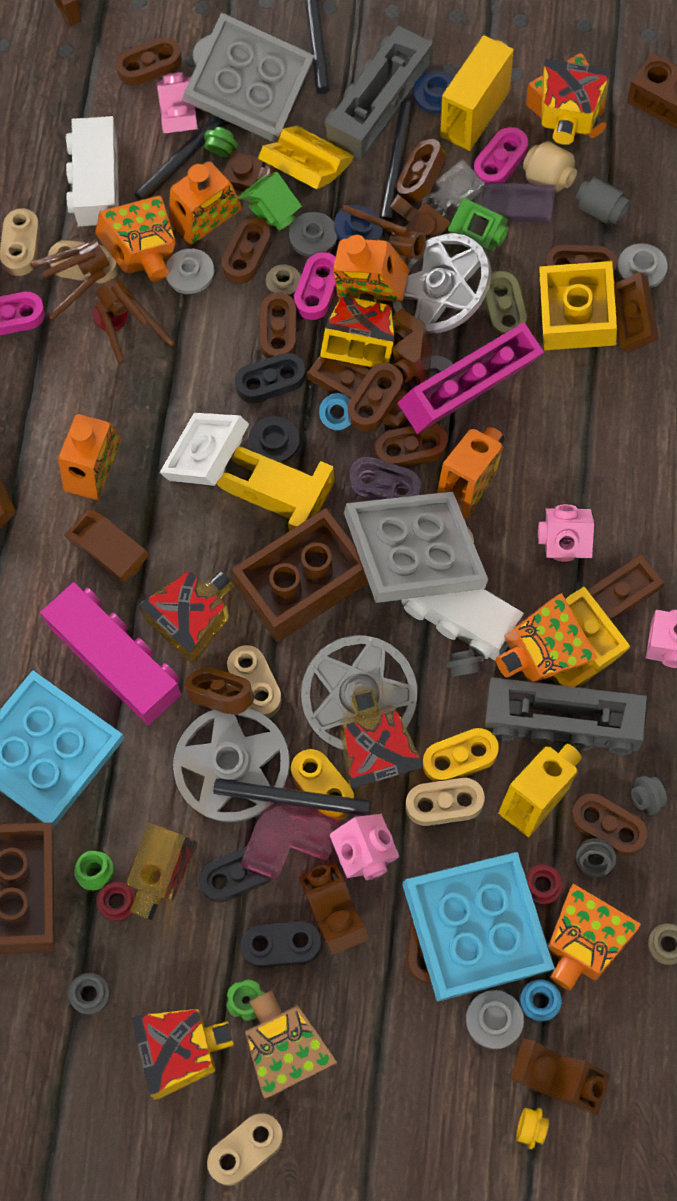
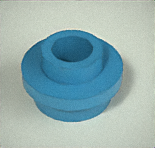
[319,393,351,430]
[520,980,561,1022]

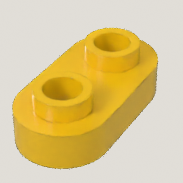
[423,728,499,782]
[291,749,354,821]

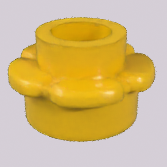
[516,1108,549,1149]

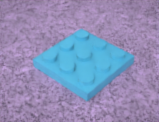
[0,670,125,829]
[402,852,555,1002]

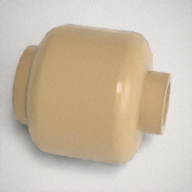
[523,141,577,194]

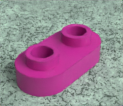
[474,127,528,189]
[294,252,336,320]
[0,292,45,335]

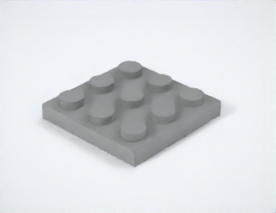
[182,12,314,143]
[344,492,488,603]

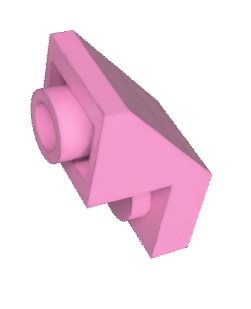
[157,73,197,134]

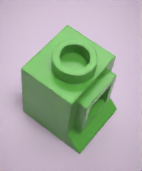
[236,172,302,230]
[448,197,509,251]

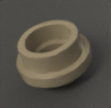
[266,265,301,297]
[648,924,677,965]

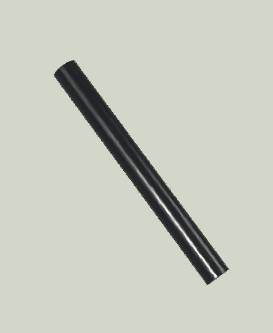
[305,0,329,94]
[379,101,414,223]
[134,115,228,201]
[213,779,371,816]

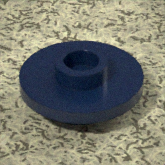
[413,71,454,113]
[334,205,383,240]

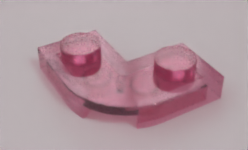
[240,804,342,880]

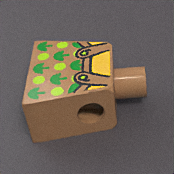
[245,990,337,1099]

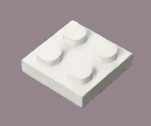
[160,413,249,486]

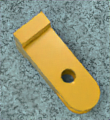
[216,446,335,531]

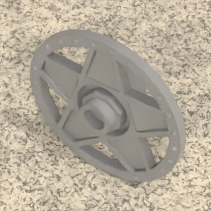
[392,234,491,334]
[301,635,417,751]
[173,708,290,822]

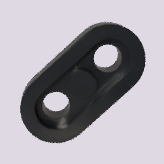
[235,353,306,403]
[199,844,277,903]
[240,921,322,968]

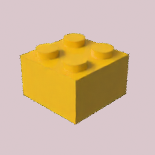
[539,261,617,350]

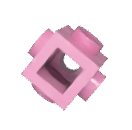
[538,504,594,562]
[646,610,677,668]
[329,814,399,880]

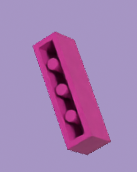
[397,322,544,434]
[40,582,181,726]

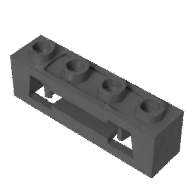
[325,25,433,161]
[484,677,647,755]

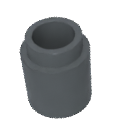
[575,177,630,225]

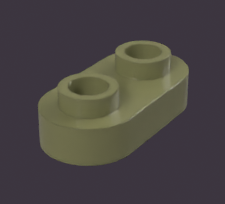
[484,271,527,337]

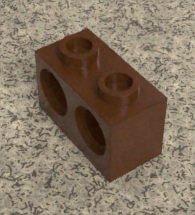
[627,53,677,129]

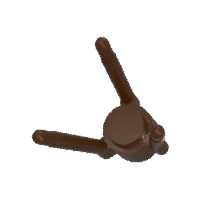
[342,205,426,265]
[31,240,110,320]
[95,278,175,364]

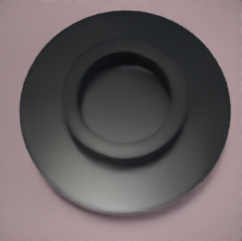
[249,416,300,463]

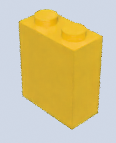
[440,35,514,151]

